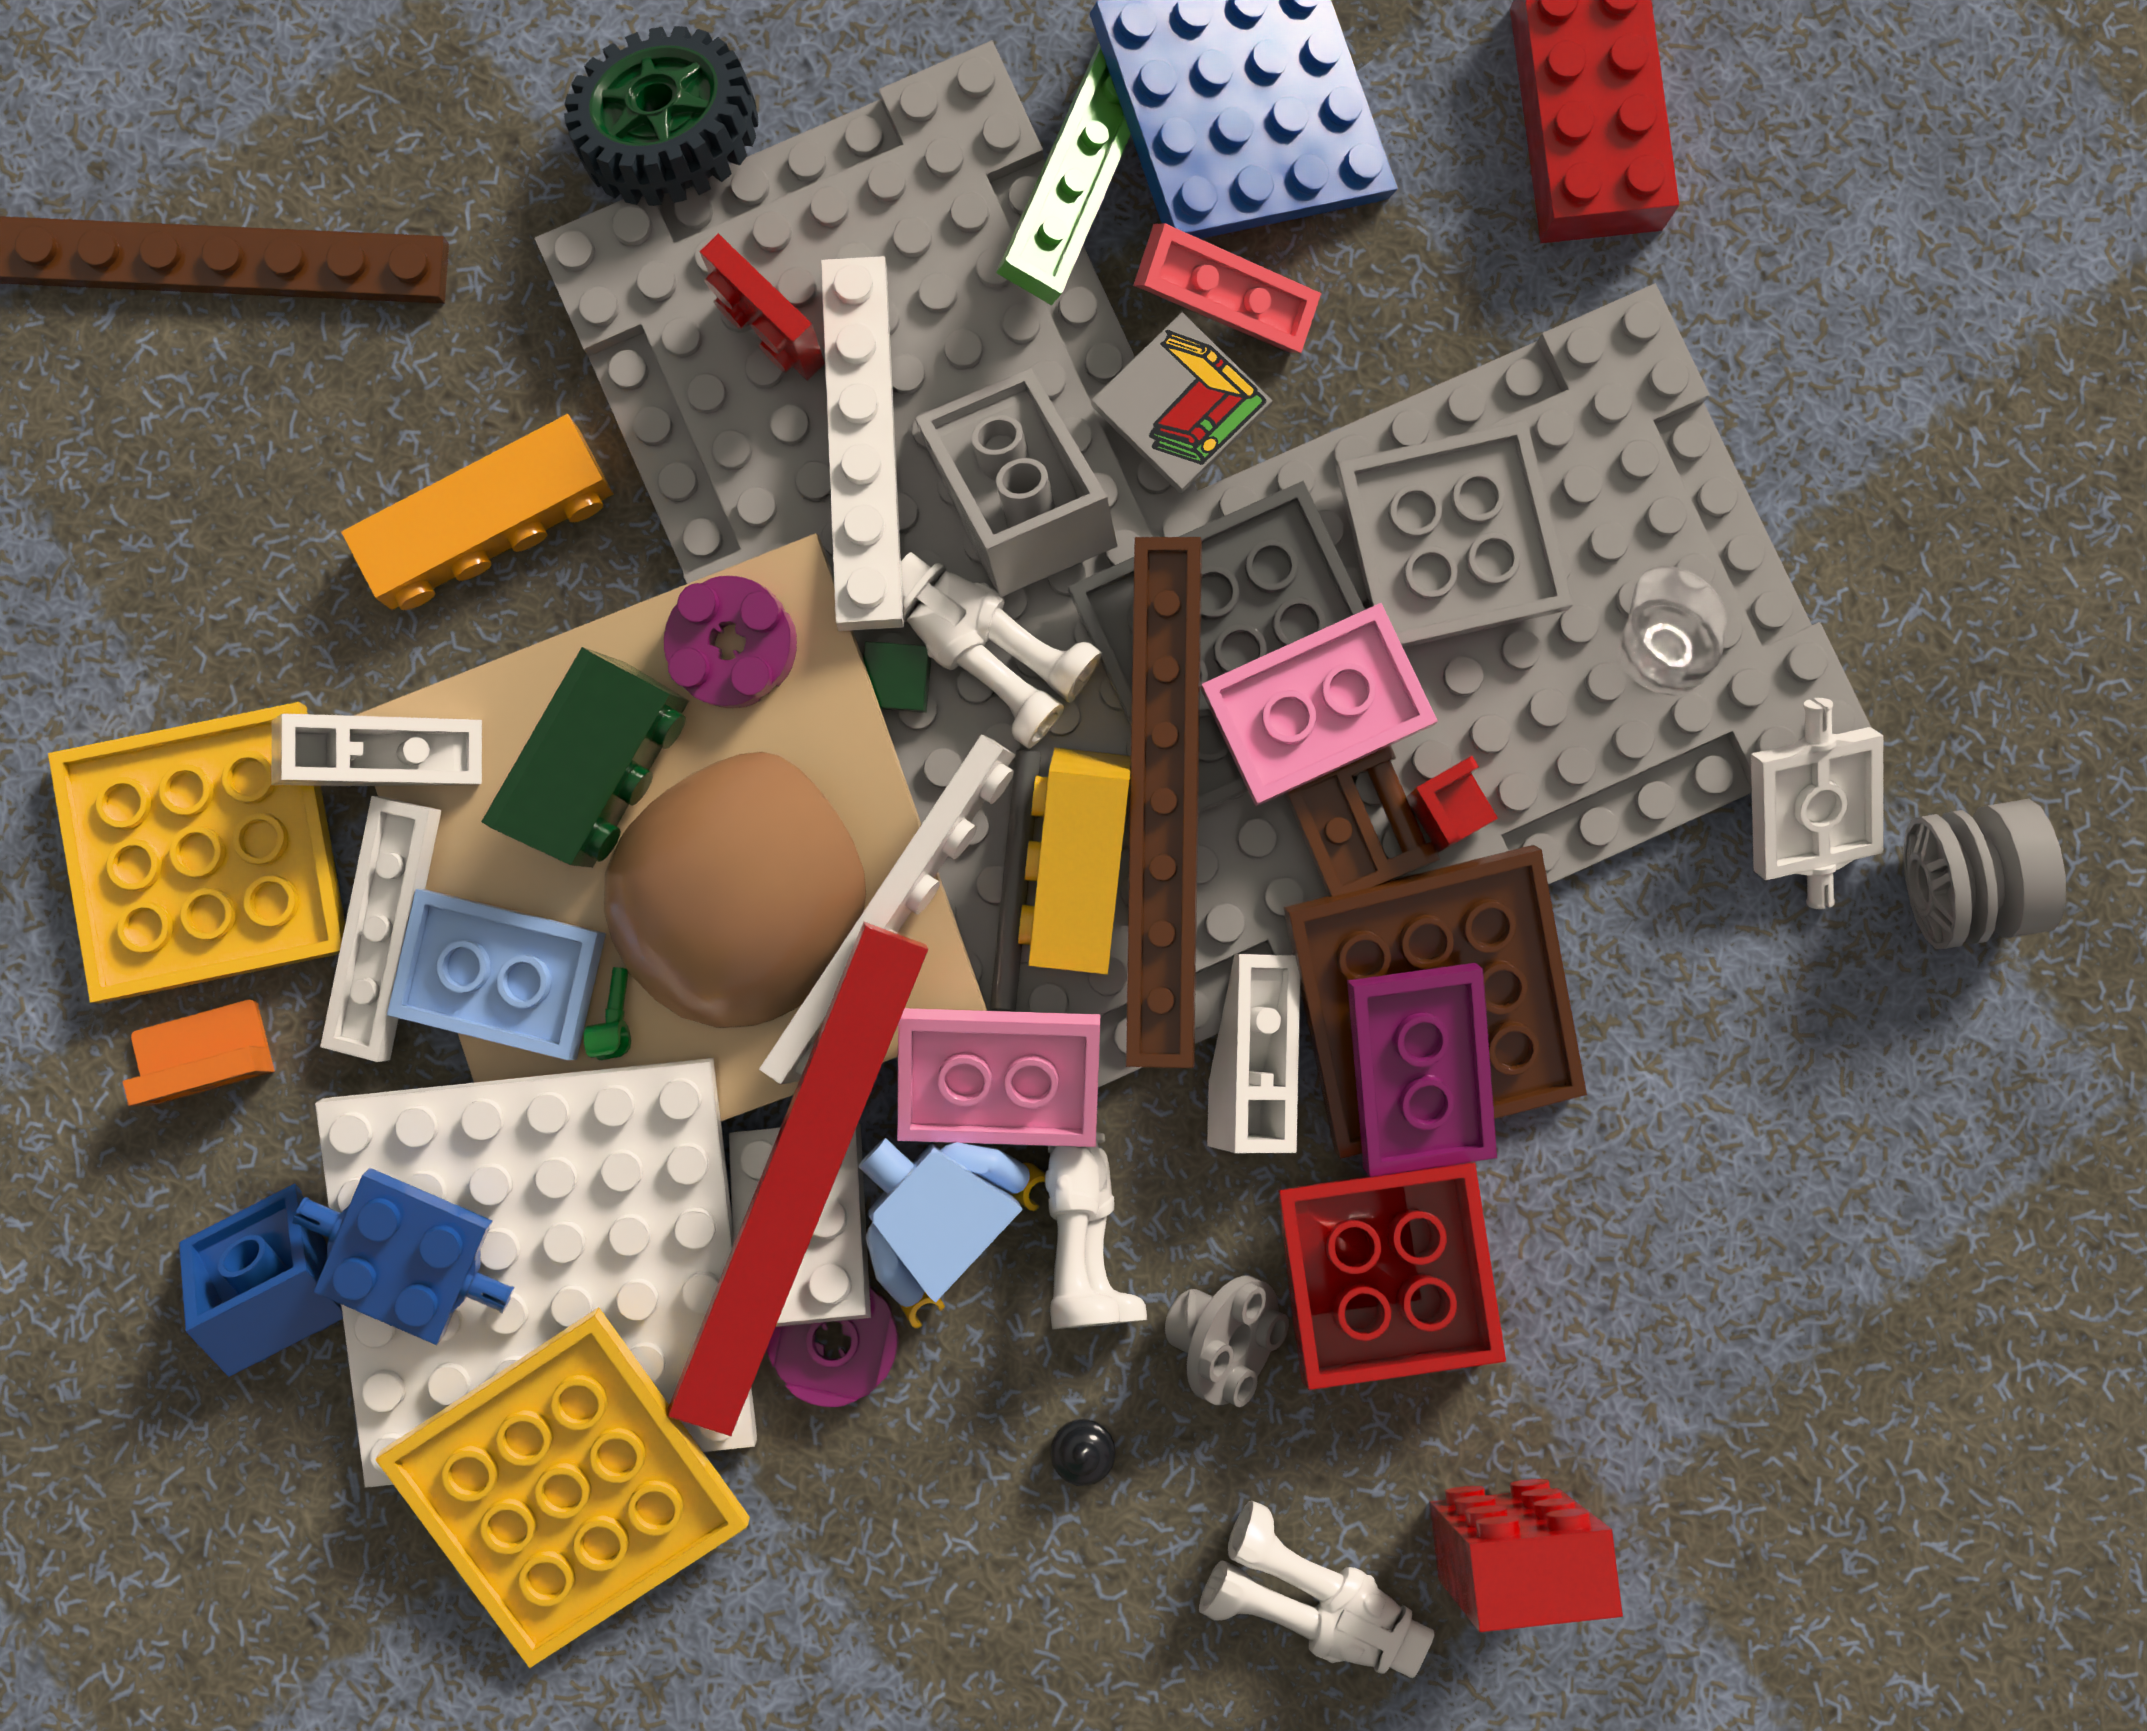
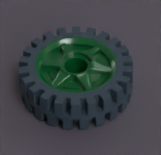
[564,26,758,206]

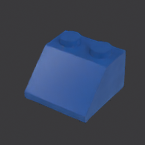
[179,1184,343,1377]

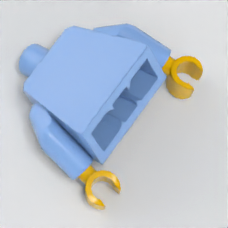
[858,1138,1046,1328]

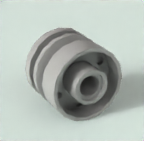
[1903,799,2066,949]

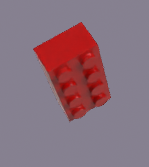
[1510,0,1679,244]
[1429,1479,1623,1632]

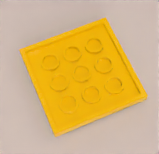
[48,702,345,1004]
[375,1307,750,1668]

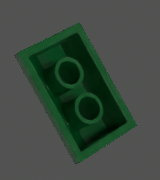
[481,647,689,868]

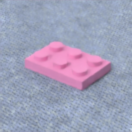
[1200,603,1438,806]
[897,1008,1100,1147]

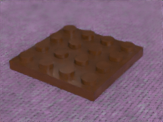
[1283,845,1587,1159]

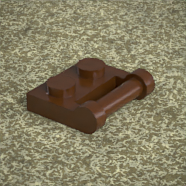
[1285,745,1440,896]

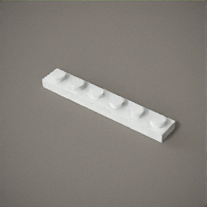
[821,256,904,631]
[759,734,1015,1084]

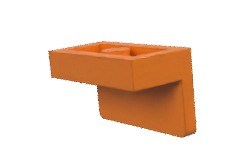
[123,1000,275,1106]

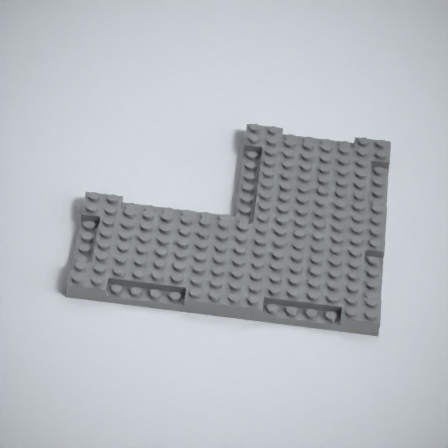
[535,40,1871,1149]

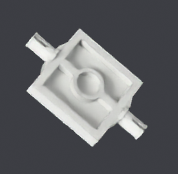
[1751,698,1883,909]

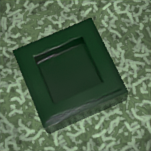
[863,641,931,713]

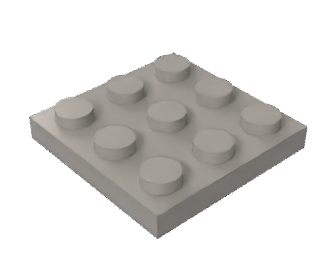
[1336,420,1573,648]

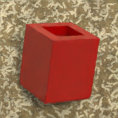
[1407,756,1498,853]

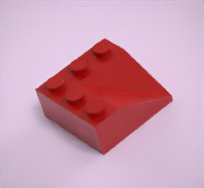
[1278,1162,1506,1390]

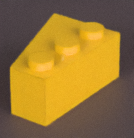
[1018,747,1131,974]

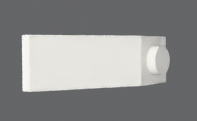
[271,714,482,786]
[1207,954,1300,1153]

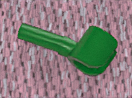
[584,967,632,1060]

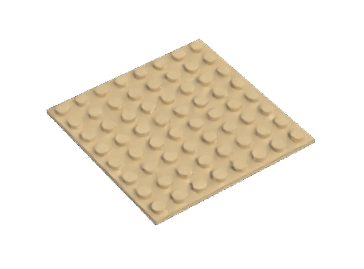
[354,533,987,1122]

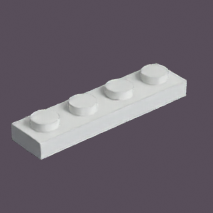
[320,796,441,1062]

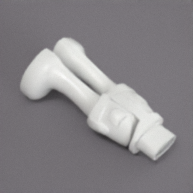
[901,552,1102,749]
[1045,1133,1147,1329]
[1199,1501,1434,1678]

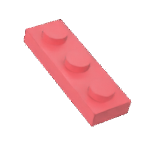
[1133,223,1321,353]

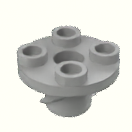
[1165,1276,1289,1407]

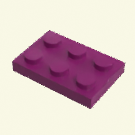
[1347,963,1497,1177]

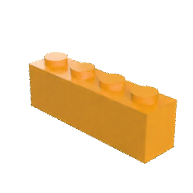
[341,414,614,610]

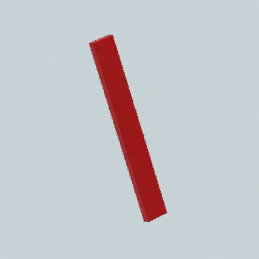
[668,921,928,1436]

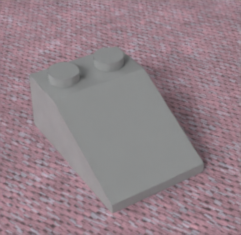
[915,368,1118,597]

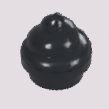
[1050,1419,1115,1486]

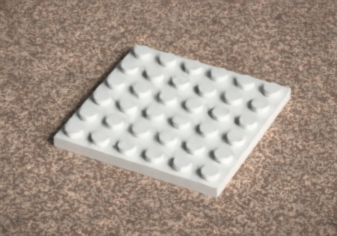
[315,1058,757,1488]

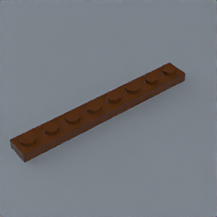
[0,216,449,304]
[1126,537,1202,1068]

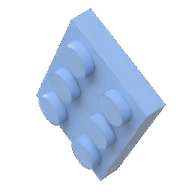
[387,889,606,1060]

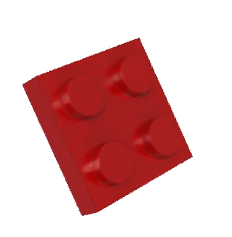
[699,234,825,381]

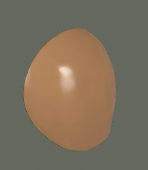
[604,752,866,1028]

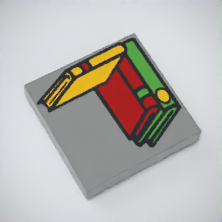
[1091,312,1273,494]

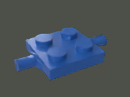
[292,1168,515,1345]

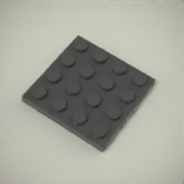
[1068,480,1365,814]

